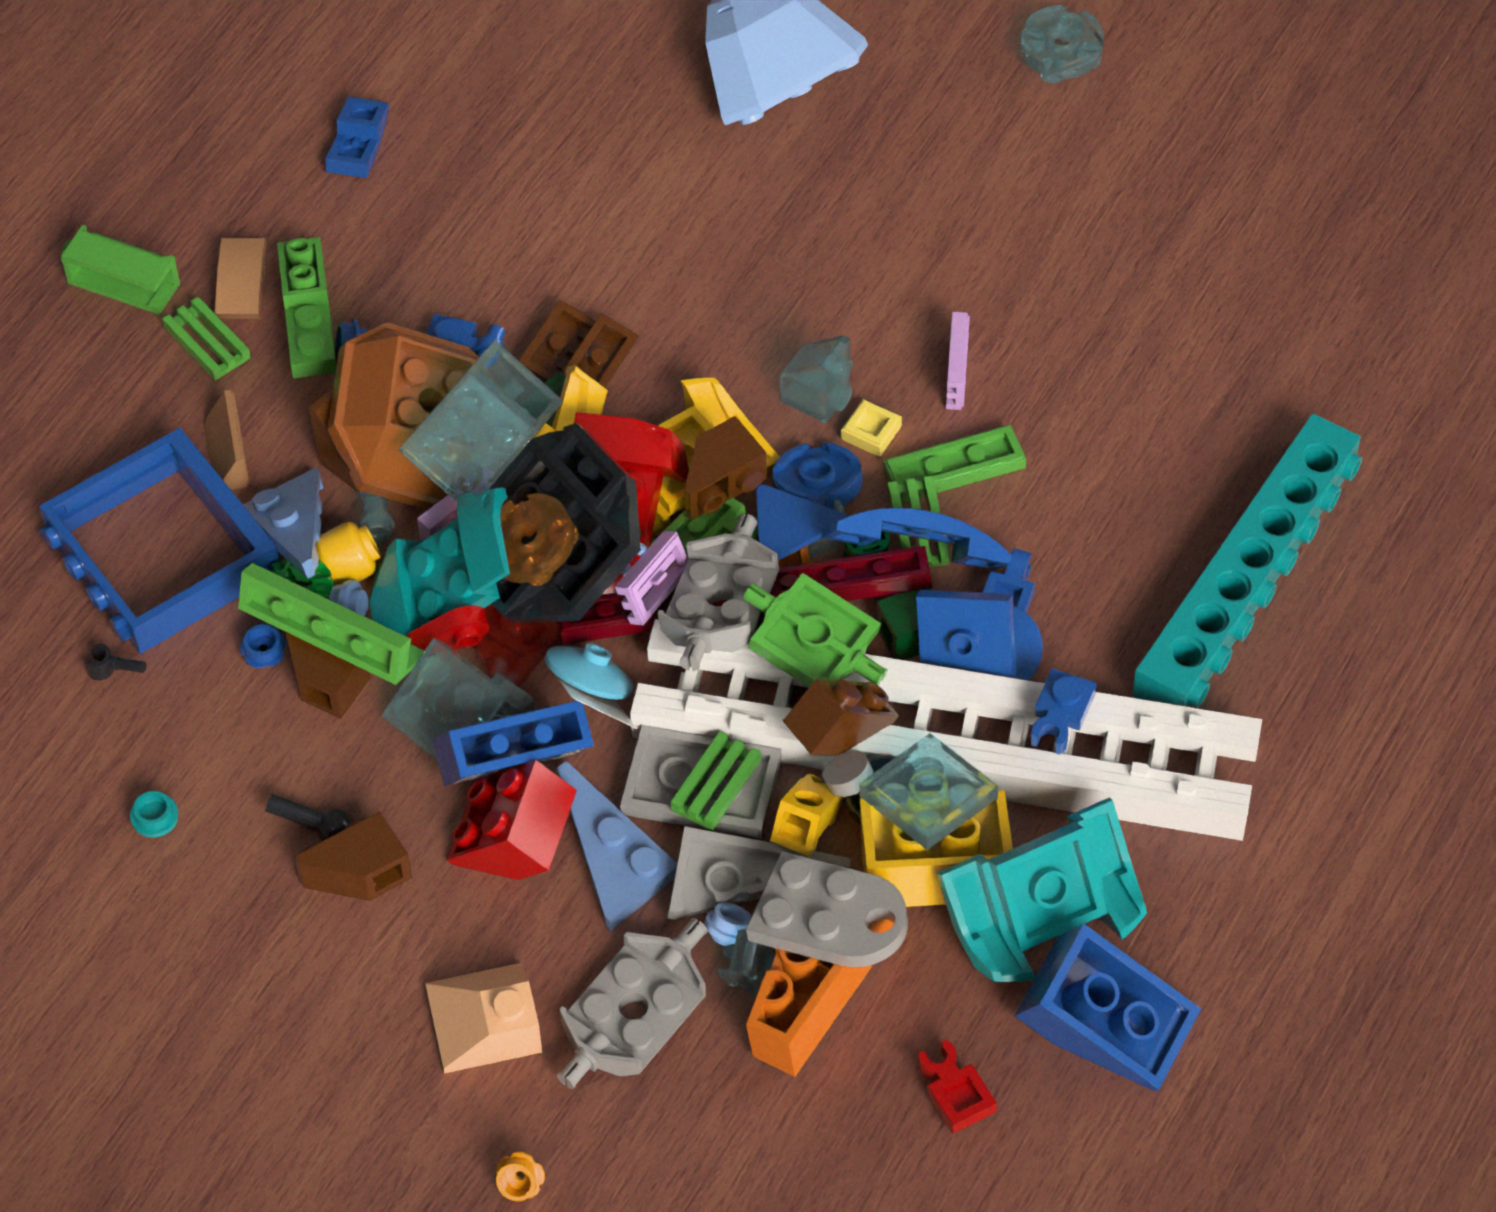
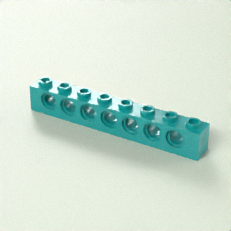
[1132,413,1362,708]

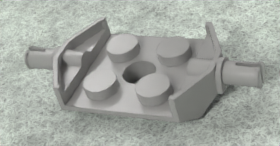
[658,514,779,671]
[557,918,708,1089]

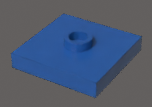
[916,590,1017,679]

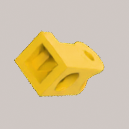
[770,773,844,857]

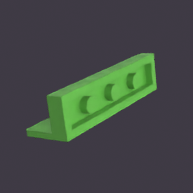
[238,563,425,685]

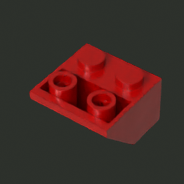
[446,760,577,880]

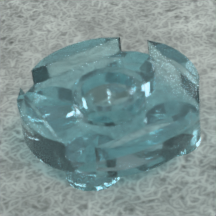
[1020,5,1104,83]

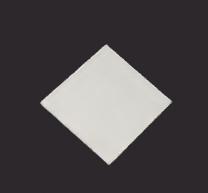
[555,675,637,729]

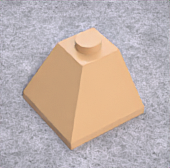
[425,963,542,1074]

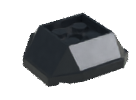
[489,423,642,623]

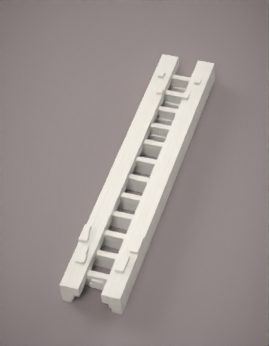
[630,619,1262,841]

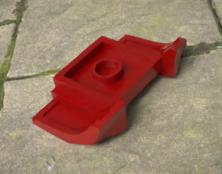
[574,412,689,595]

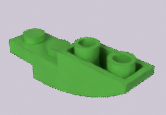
[277,237,337,378]

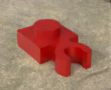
[918,1040,997,1134]

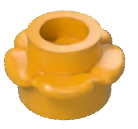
[496,1151,545,1201]

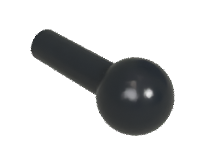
[265,794,354,841]

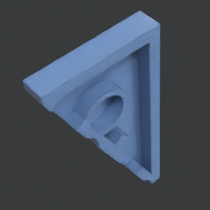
[243,467,324,579]
[557,761,677,931]

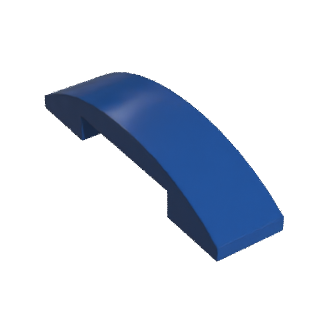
[821,508,1012,571]

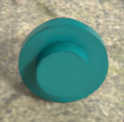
[130,791,179,838]

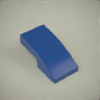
[325,97,389,178]

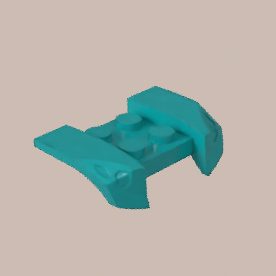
[369,488,510,636]
[937,797,1147,982]

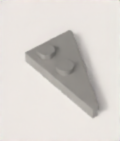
[667,826,851,920]

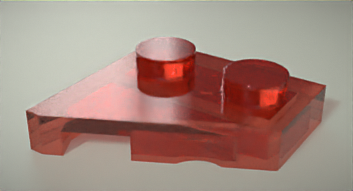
[473,604,561,700]

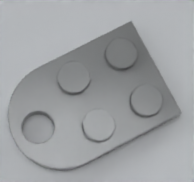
[746,851,908,967]

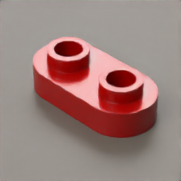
[406,606,490,667]

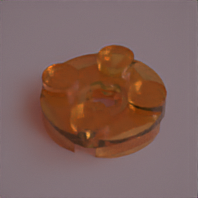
[500,493,579,586]

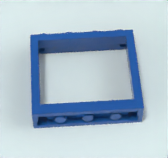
[39,428,279,654]

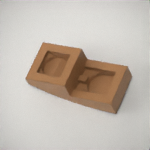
[215,238,266,319]

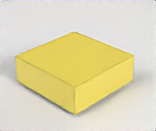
[841,399,902,457]

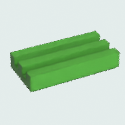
[162,297,251,381]
[887,475,951,568]
[671,731,761,831]

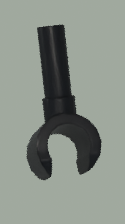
[84,644,147,681]

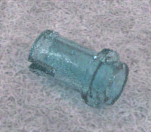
[358,491,395,542]

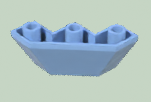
[705,0,868,125]

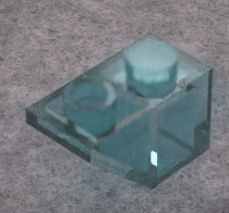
[780,335,853,424]

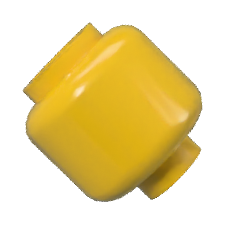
[315,521,381,586]

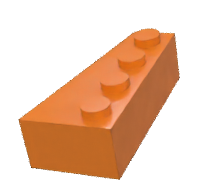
[746,919,894,1077]

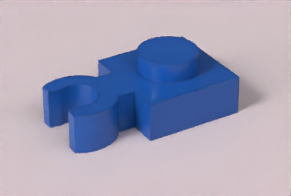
[1031,668,1097,755]

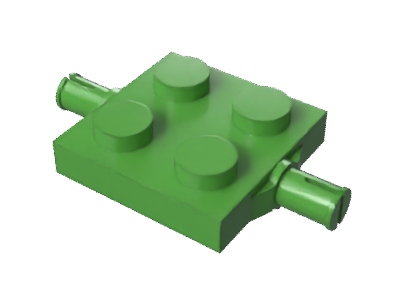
[743,573,888,687]

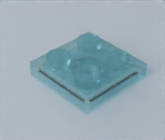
[382,638,509,760]
[859,733,998,850]

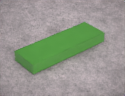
[883,425,1026,503]

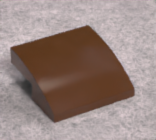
[515,300,639,388]

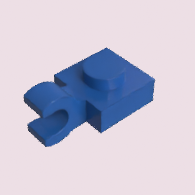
[982,548,1035,613]

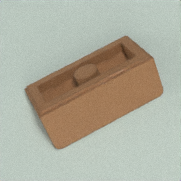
[205,389,250,490]

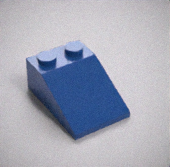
[1014,924,1201,1091]

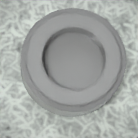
[822,751,874,797]

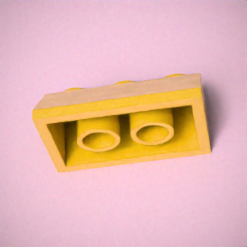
[860,790,1013,907]

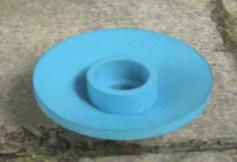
[544,643,634,700]

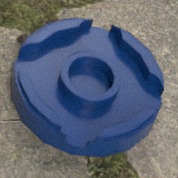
[772,443,863,510]

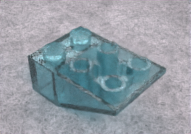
[398,340,563,502]

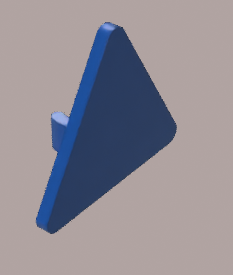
[756,484,847,560]

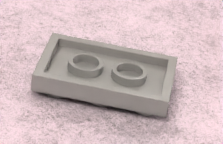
[620,725,781,840]

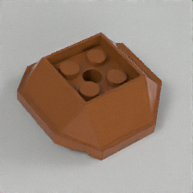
[327,322,512,510]

